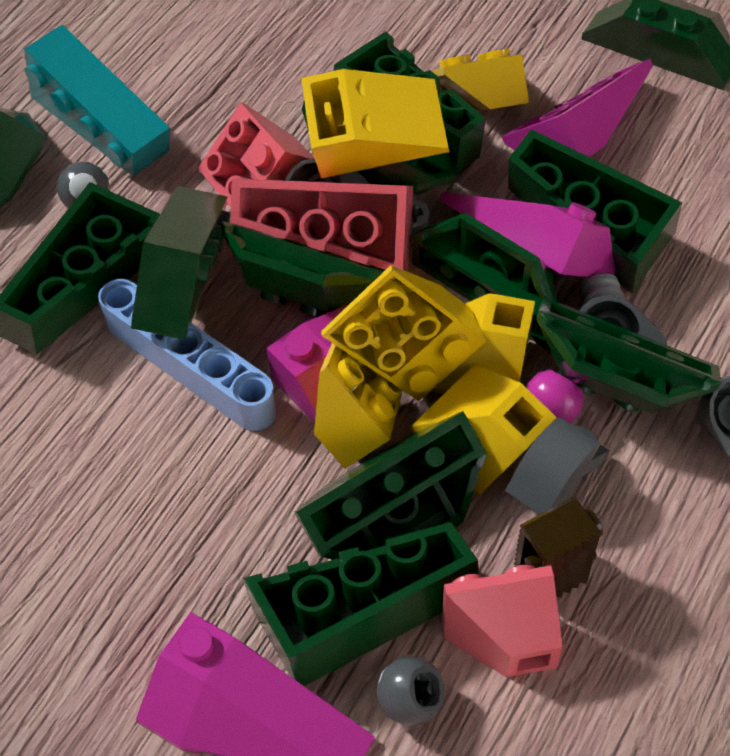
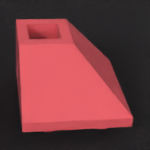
[198,102,314,207]
[441,565,563,677]

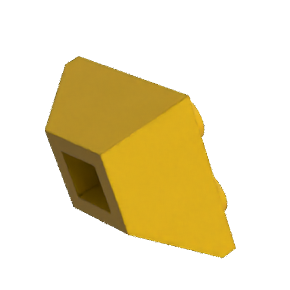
[432,48,529,110]
[430,293,535,394]
[314,343,402,469]
[409,364,557,497]

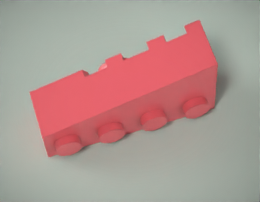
[231,178,413,272]

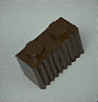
[514,497,603,598]

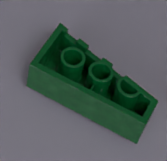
[333,31,486,176]
[508,129,682,294]
[0,182,160,354]
[131,186,231,340]
[243,522,479,686]

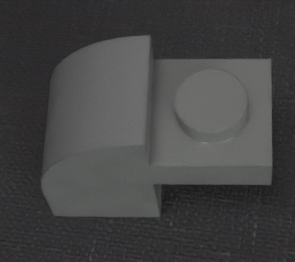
[505,417,610,515]

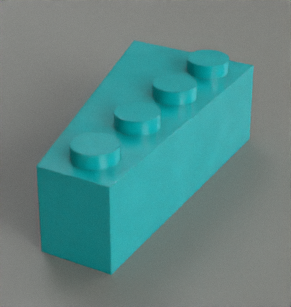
[24,25,170,176]

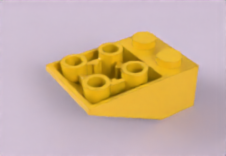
[301,69,449,179]
[321,265,487,401]

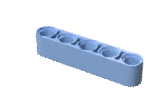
[98,279,277,431]

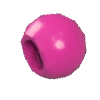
[526,370,584,424]

